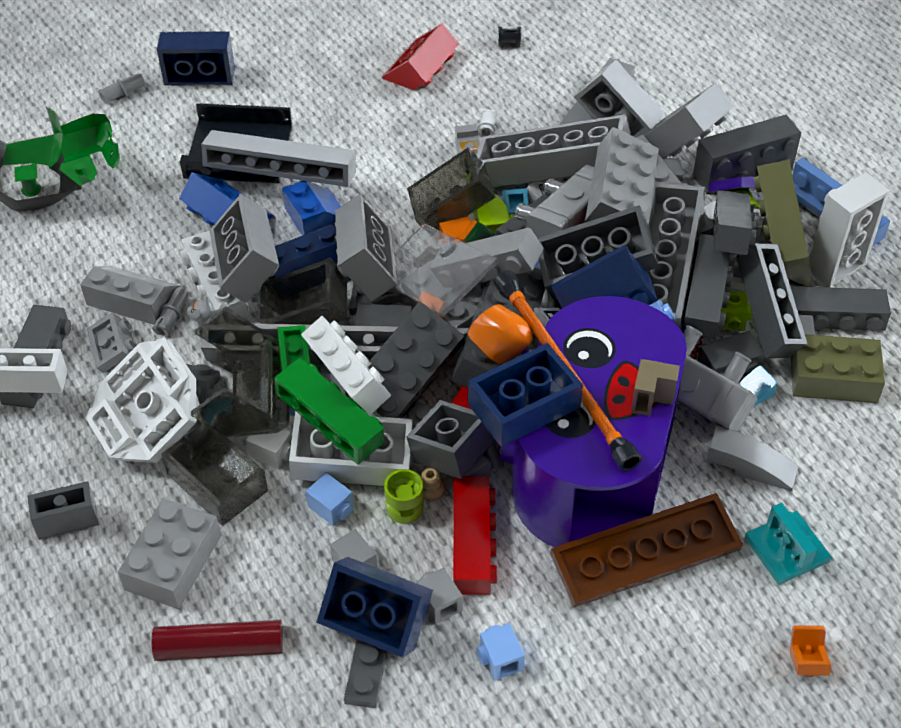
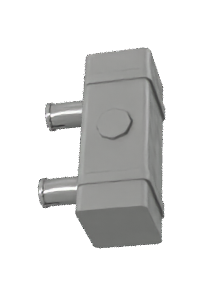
[515,165,594,238]
[677,325,757,432]

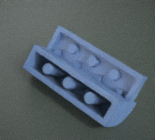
[793,158,890,247]

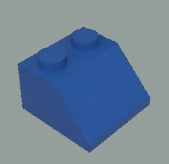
[282,181,341,235]

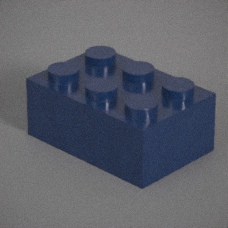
[157,31,235,86]
[468,343,583,447]
[316,557,433,658]

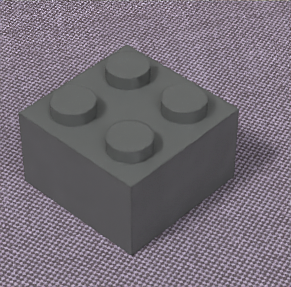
[406,400,494,479]

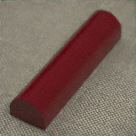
[151,619,283,661]

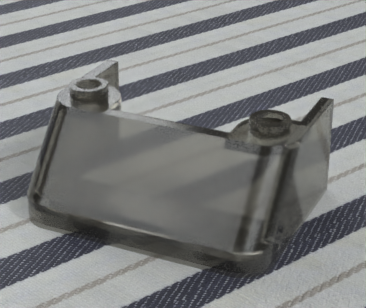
[191,306,290,437]

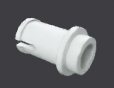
[477,109,496,137]

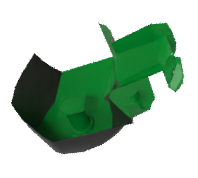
[0,107,120,211]

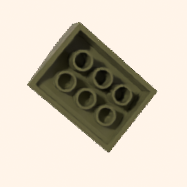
[754,160,813,287]

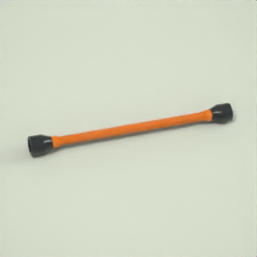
[494,271,642,472]

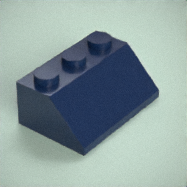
[268,224,351,306]
[551,245,658,308]

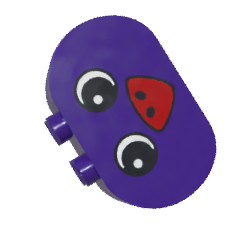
[500,296,687,547]

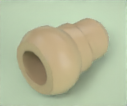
[421,468,445,501]

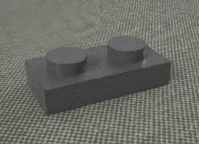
[344,641,388,708]

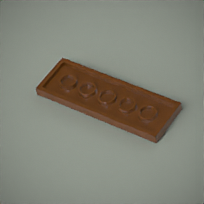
[550,493,743,608]

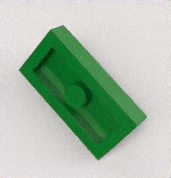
[277,325,310,371]

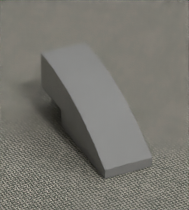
[707,425,798,491]

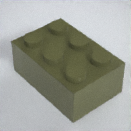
[791,334,885,403]

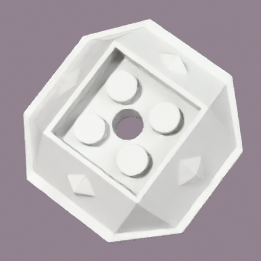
[86,338,201,463]

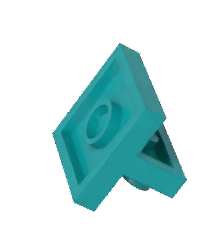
[745,502,832,585]

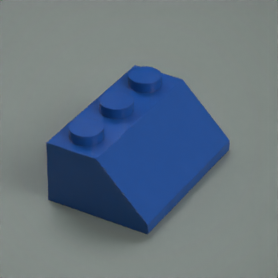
[179,173,274,226]

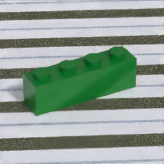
[274,358,384,465]

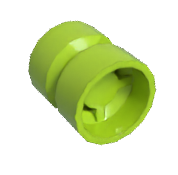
[384,469,424,524]

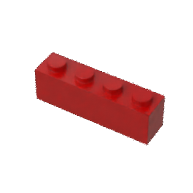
[453,476,497,595]

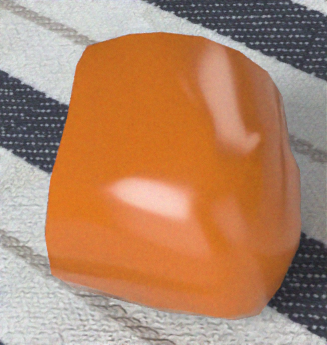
[467,304,534,365]

